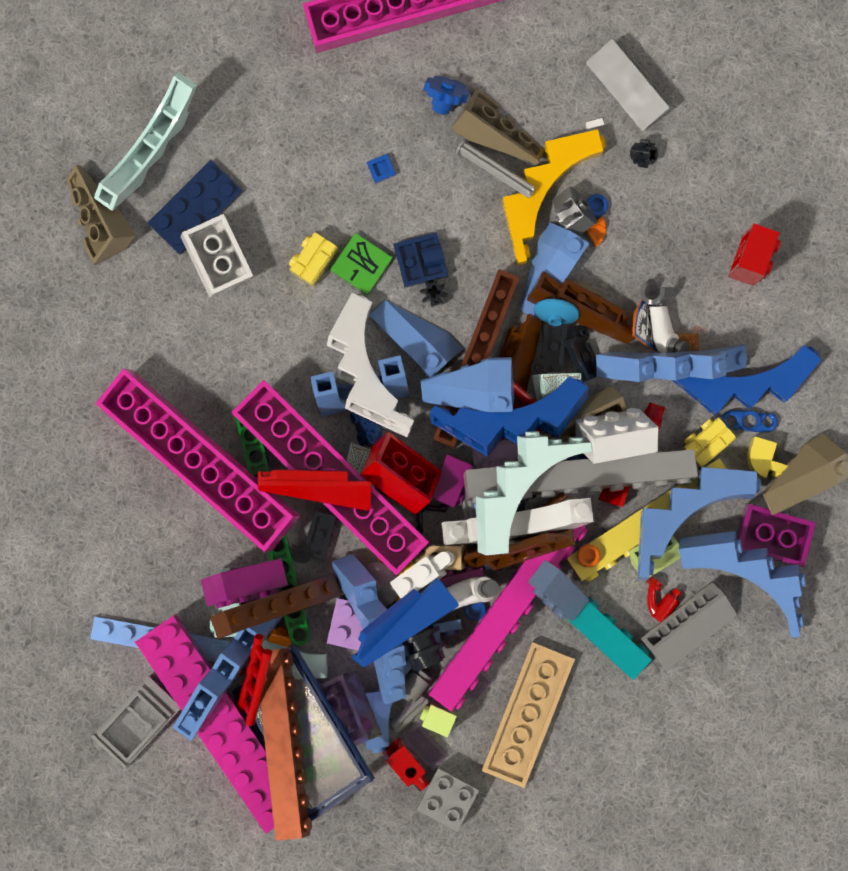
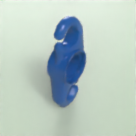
[721,410,778,432]

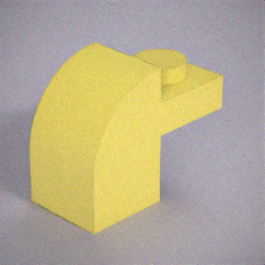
[747,437,788,479]

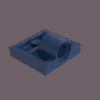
[393,232,448,288]

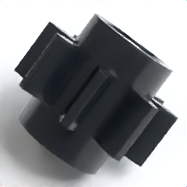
[630,139,658,168]
[420,279,448,308]

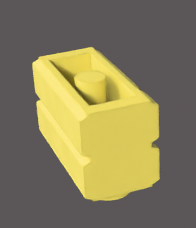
[289,232,338,287]
[682,417,736,469]

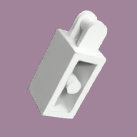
[390,551,455,599]

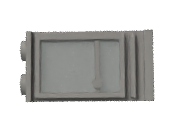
[91,675,181,769]

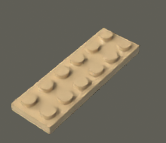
[482,642,575,788]

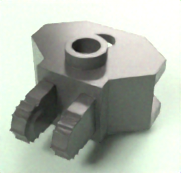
[552,186,597,236]

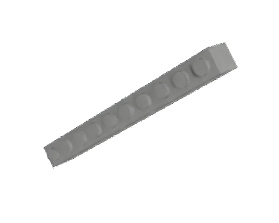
[463,449,698,504]

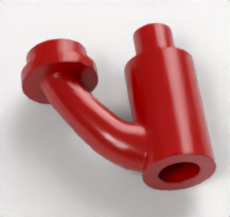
[646,577,682,623]

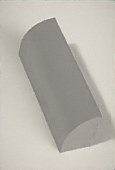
[586,38,674,131]
[641,582,737,672]

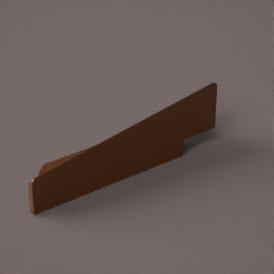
[527,271,634,344]
[499,314,542,406]
[462,529,575,570]

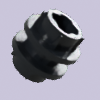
[402,624,446,671]

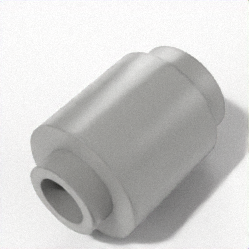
[405,670,431,702]

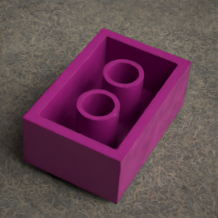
[736,504,816,567]
[200,559,288,609]

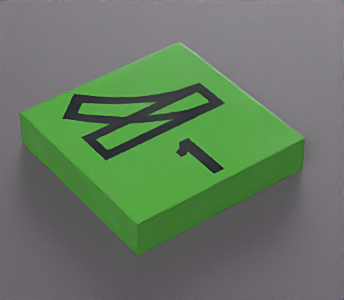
[330,233,393,296]

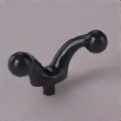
[415,504,448,534]

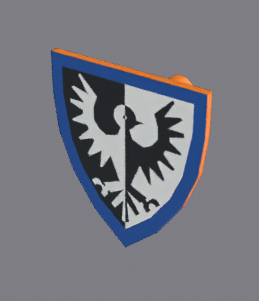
[630,299,657,352]

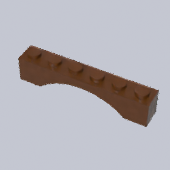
[210,574,342,639]

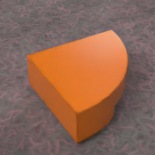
[585,216,606,248]
[267,626,291,647]

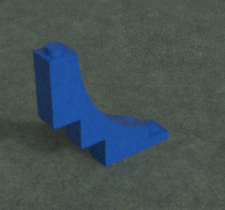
[672,345,822,415]
[430,376,588,457]

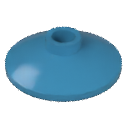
[534,299,579,326]

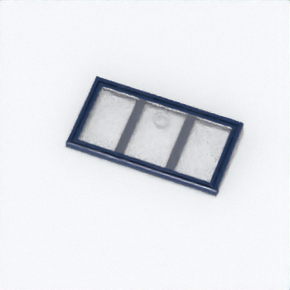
[232,646,375,822]

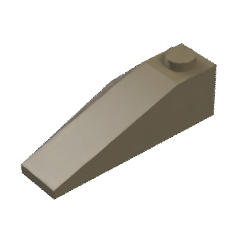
[452,88,544,164]
[67,165,135,265]
[540,386,627,442]
[763,434,848,515]

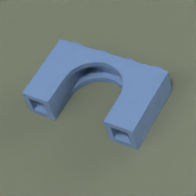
[310,355,410,417]

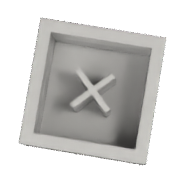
[417,766,479,832]

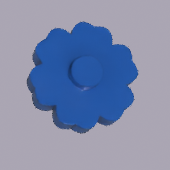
[424,76,470,115]

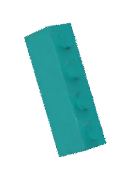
[565,597,652,680]

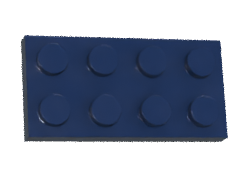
[147,160,243,255]

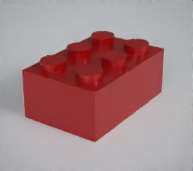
[728,223,781,286]
[360,431,442,515]

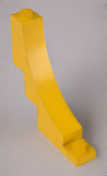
[502,129,606,266]

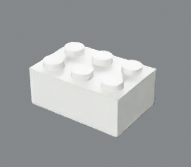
[180,214,253,298]
[576,408,658,464]

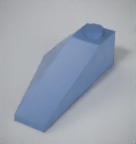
[519,223,589,316]
[369,300,464,377]
[421,357,514,412]

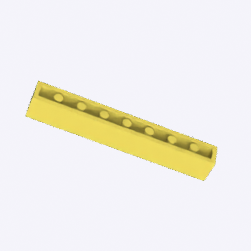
[566,458,727,583]

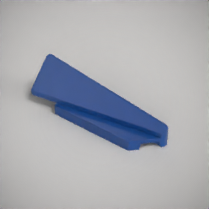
[352,578,459,667]

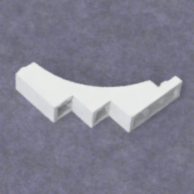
[327,293,414,437]
[441,498,594,546]

